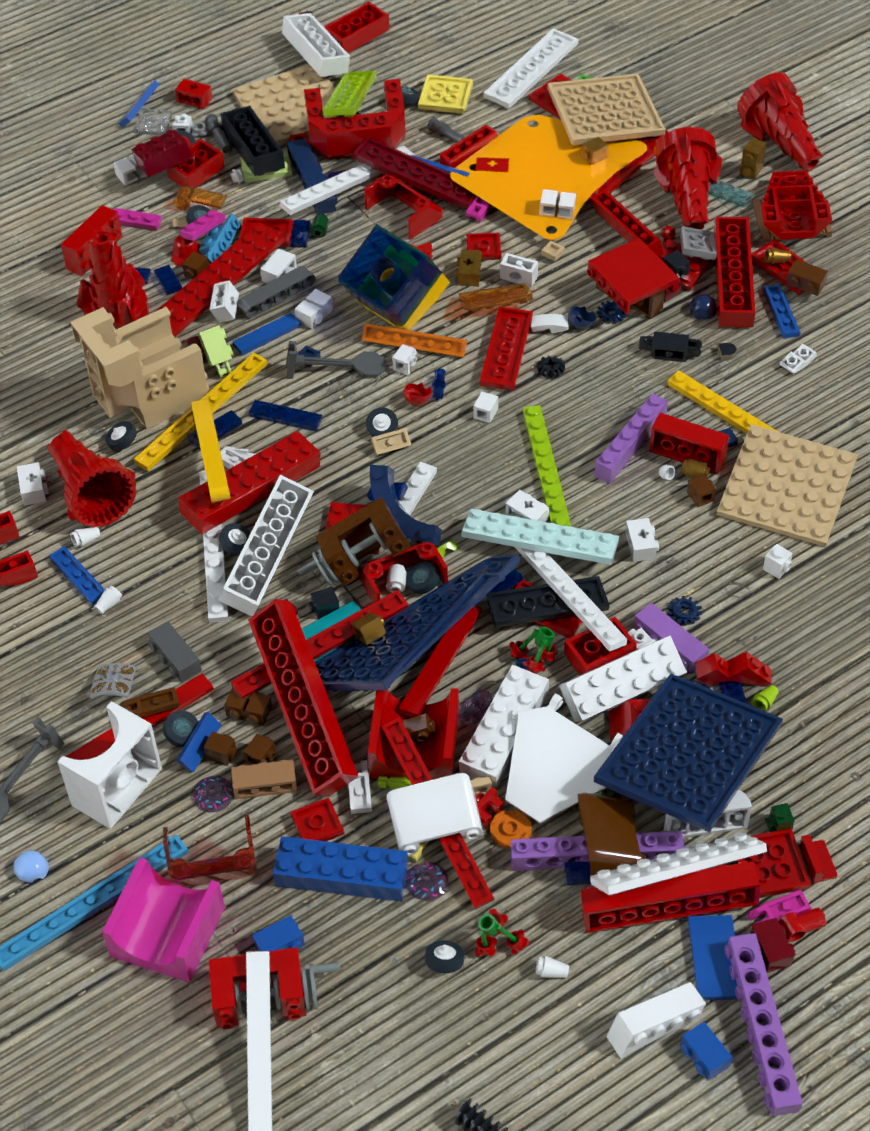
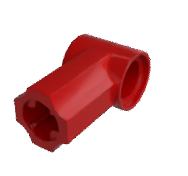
[779,907,827,942]

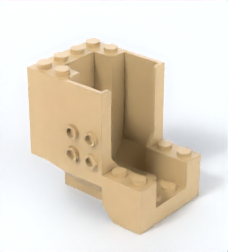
[70,307,210,429]

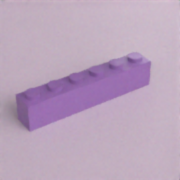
[594,393,668,484]

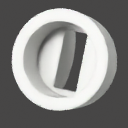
[659,465,675,480]

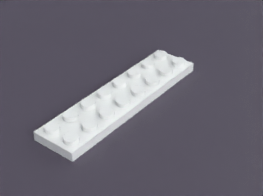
[484,28,578,109]
[590,833,767,895]

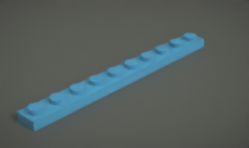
[0,834,189,972]

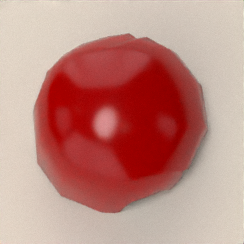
[403,383,432,407]

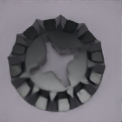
[537,355,565,378]

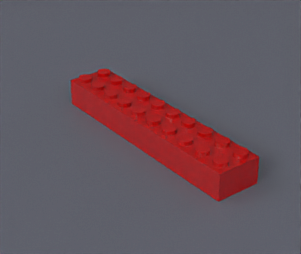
[248,598,359,797]

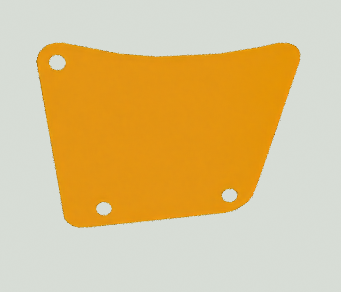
[450,115,647,240]

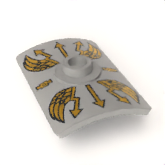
[89,663,136,698]

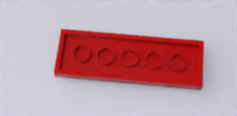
[479,307,533,391]

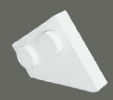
[220,446,255,469]

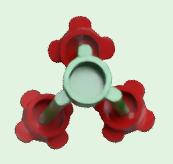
[509,627,558,674]
[474,909,529,957]

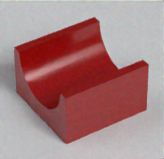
[368,688,459,780]

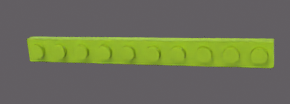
[523,405,571,527]

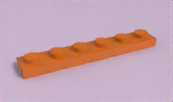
[362,323,467,357]

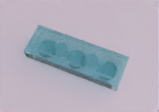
[708,180,753,208]

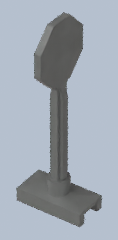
[286,341,386,379]
[0,717,64,823]

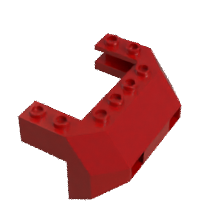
[304,78,406,160]

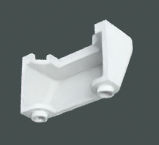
[387,773,484,856]

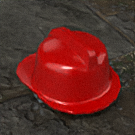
[172,235,200,267]

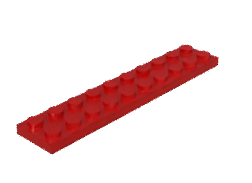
[155,222,285,337]

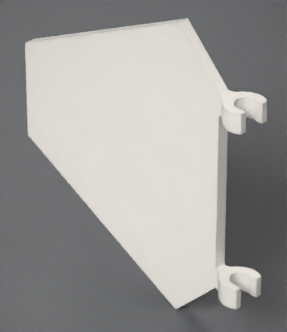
[505,694,623,824]

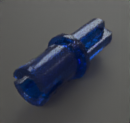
[432,369,446,401]

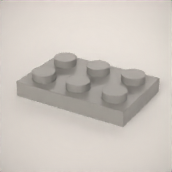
[680,226,717,260]

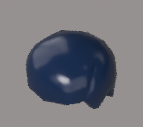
[690,294,717,320]
[568,306,596,330]

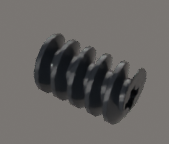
[455,1098,508,1131]

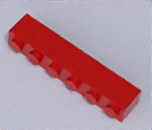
[592,189,664,257]

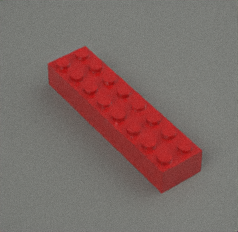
[713,216,756,328]
[178,431,321,535]
[580,861,760,933]

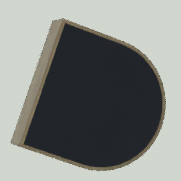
[717,342,737,360]

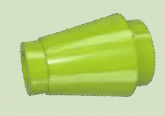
[752,685,779,711]

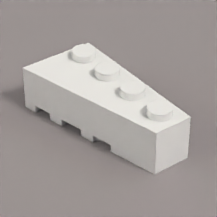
[606,982,706,1059]

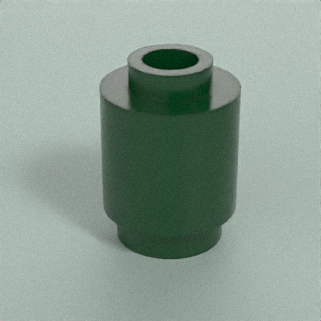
[310,214,329,238]

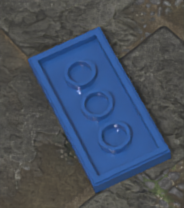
[688,915,737,1001]

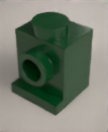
[765,803,795,832]

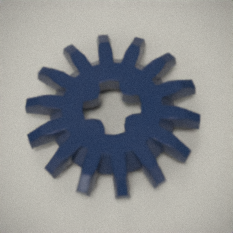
[597,300,627,323]
[667,596,702,625]

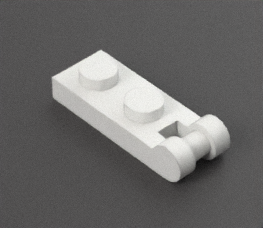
[348,760,372,814]

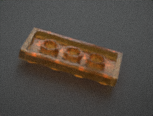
[458,283,533,312]

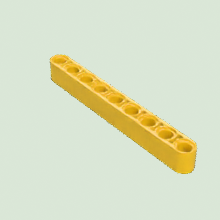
[191,398,231,503]

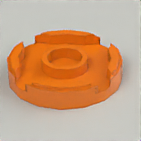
[490,809,532,849]

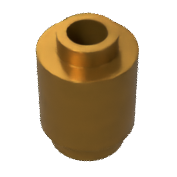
[681,459,710,478]

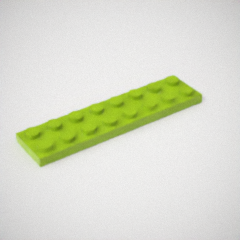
[323,71,377,118]

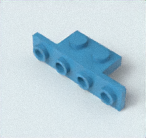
[199,213,241,264]

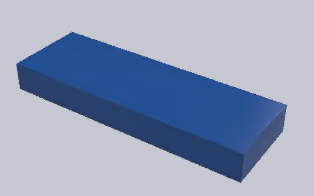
[176,712,222,773]

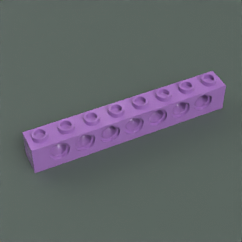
[510,831,684,871]
[725,933,803,1116]

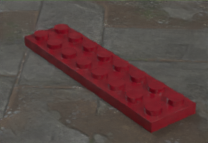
[352,136,477,210]

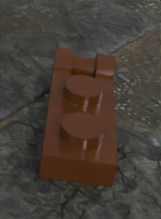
[120,687,180,718]

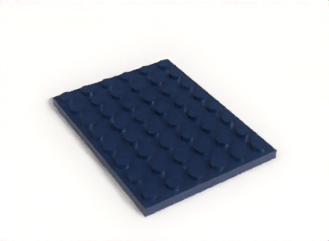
[593,673,783,833]

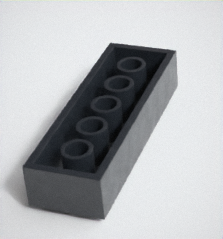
[220,106,285,176]

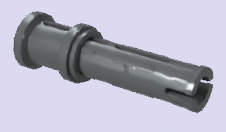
[204,114,232,154]
[427,117,465,143]

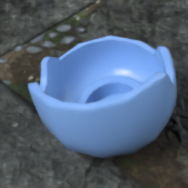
[14,850,49,883]

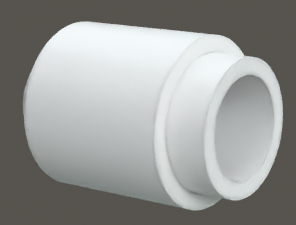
[386,564,407,593]

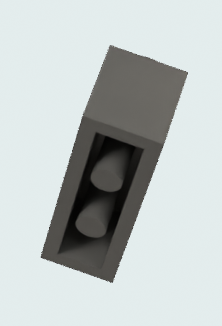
[148,621,202,683]

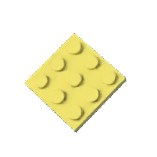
[418,74,473,114]

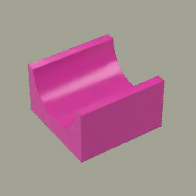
[102,857,225,983]

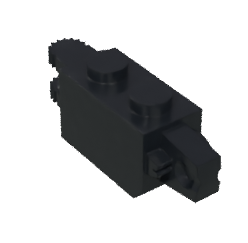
[639,331,702,362]

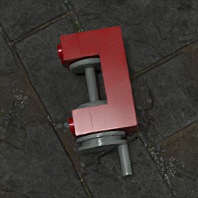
[208,947,341,1029]

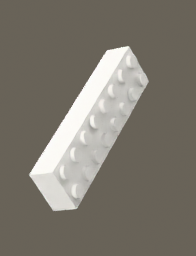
[218,475,314,616]

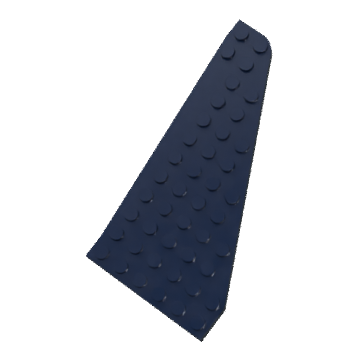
[315,554,520,692]

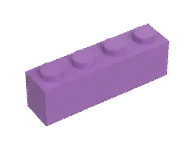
[634,603,709,674]

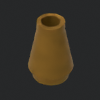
[764,247,791,265]

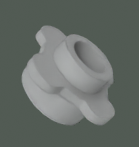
[191,122,207,137]

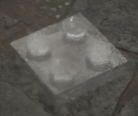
[133,108,172,136]

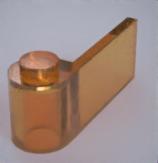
[173,185,227,210]

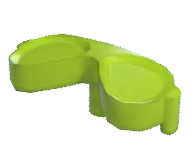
[437,540,457,558]

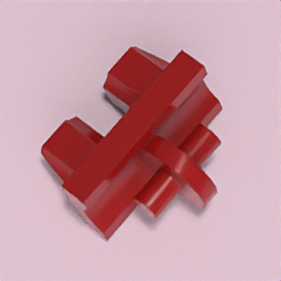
[475,787,504,827]

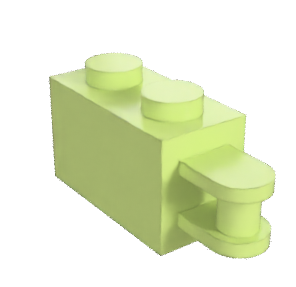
[198,325,233,378]

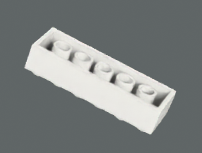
[282,13,350,77]
[559,635,687,722]
[459,665,549,789]

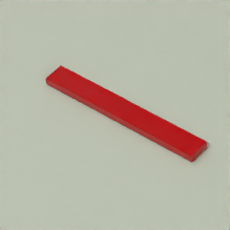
[398,606,482,717]
[65,673,214,760]

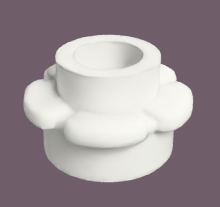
[231,169,244,185]

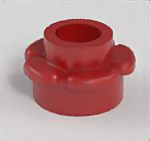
[661,225,675,242]

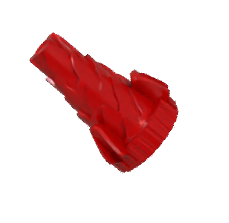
[737,72,824,172]
[654,127,723,230]
[76,227,149,329]
[47,430,136,527]

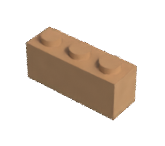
[231,760,297,800]

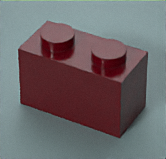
[750,917,796,973]

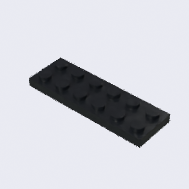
[486,576,610,628]

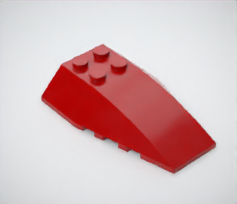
[761,170,832,240]

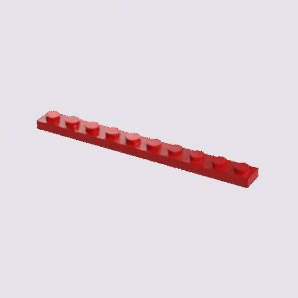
[231,590,409,699]
[381,716,495,909]

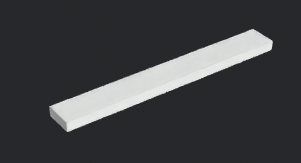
[246,951,272,1131]

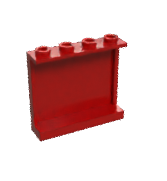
[587,238,680,314]

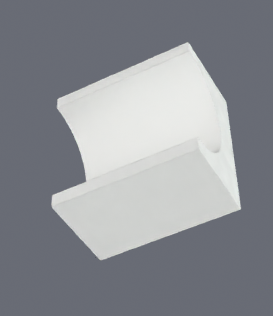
[58,701,162,829]

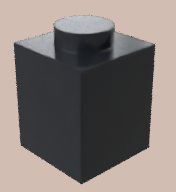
[663,250,690,279]
[309,587,340,619]

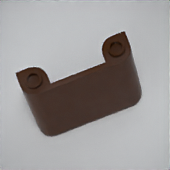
[577,793,646,876]

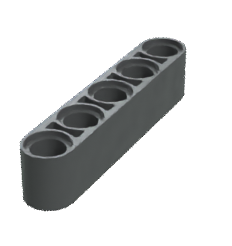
[237,266,316,318]

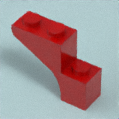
[695,651,772,687]

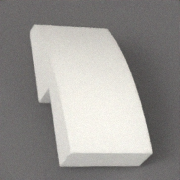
[531,314,569,333]
[780,343,817,374]

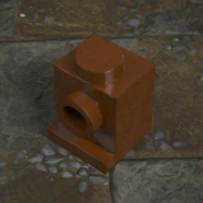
[403,713,437,746]

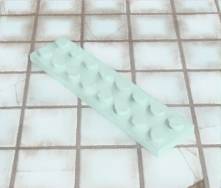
[461,509,619,565]

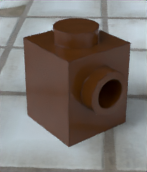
[182,252,209,279]
[687,474,716,507]
[203,731,238,766]
[243,734,276,765]

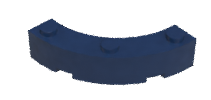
[370,464,442,548]

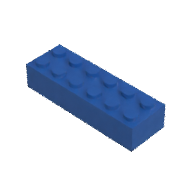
[273,836,408,902]

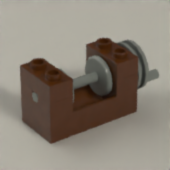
[297,497,410,586]

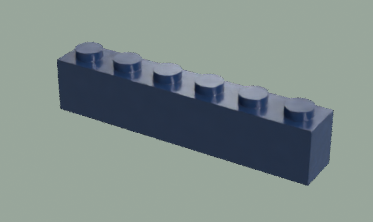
[287,138,338,215]

